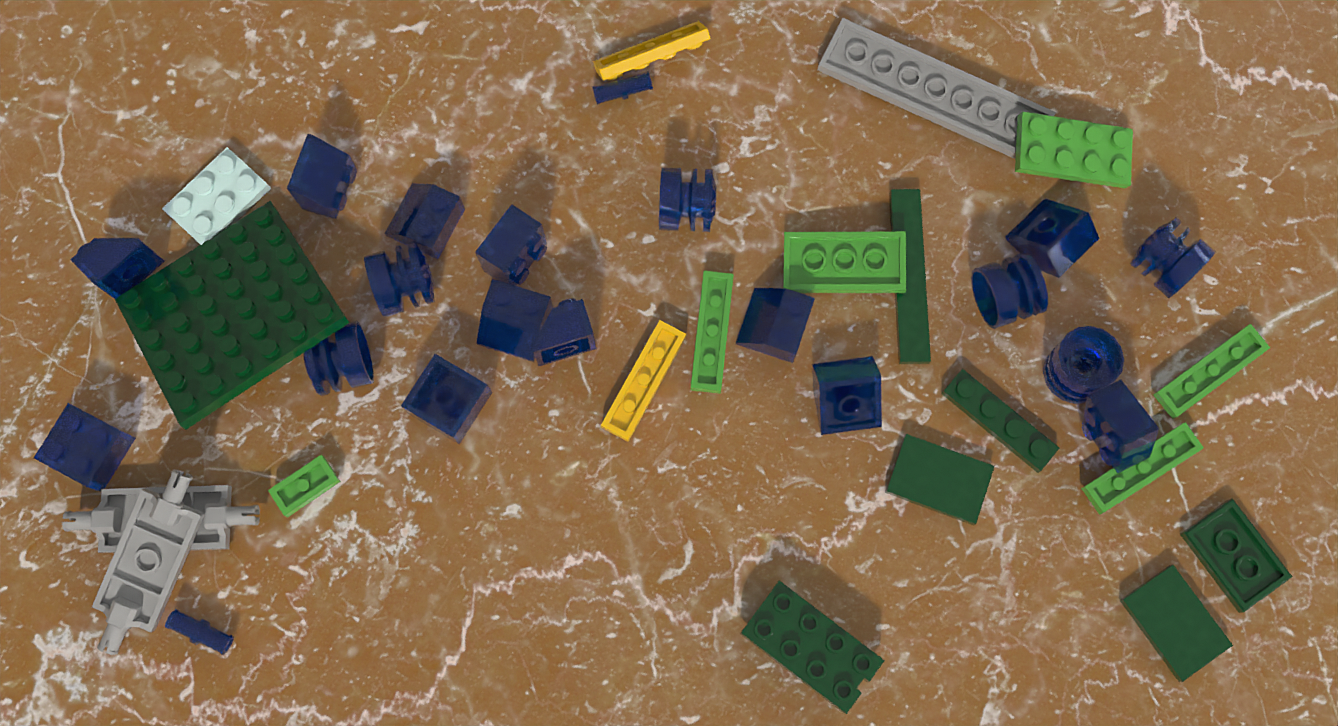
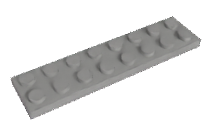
[817,18,1056,159]

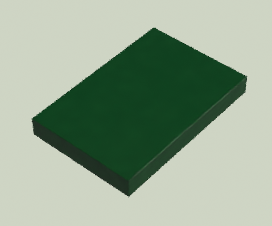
[885,434,995,525]
[1180,498,1293,613]
[1120,565,1233,682]

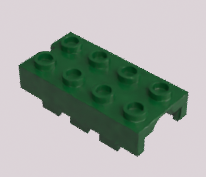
[739,580,885,714]

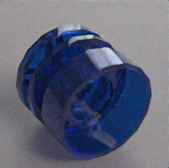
[659,167,717,232]
[1129,217,1216,298]
[364,241,435,317]
[971,252,1048,329]
[303,321,374,396]
[1043,326,1124,404]

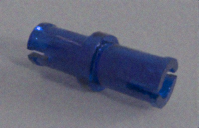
[592,71,653,105]
[165,609,234,655]

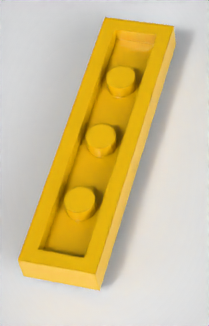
[593,21,710,80]
[601,320,686,442]

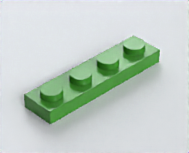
[690,271,734,394]
[1153,324,1270,419]
[1081,422,1204,515]

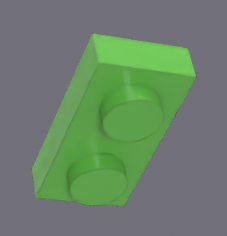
[268,455,341,517]

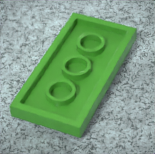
[1015,112,1133,188]
[783,231,906,293]

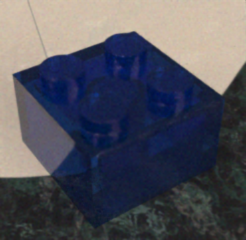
[475,204,547,290]
[401,354,493,444]
[1081,379,1159,473]
[34,403,136,492]

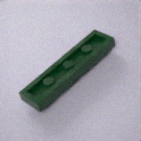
[941,369,1060,473]

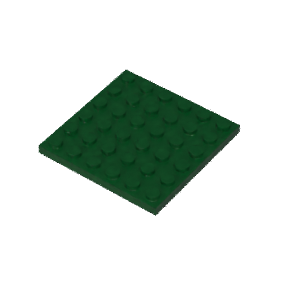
[115,201,350,430]

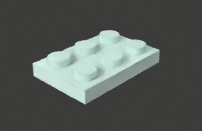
[162,147,271,245]

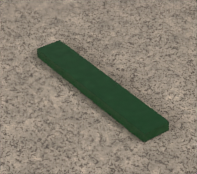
[889,189,931,364]

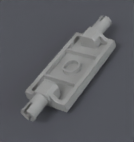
[92,469,205,655]
[62,485,260,553]

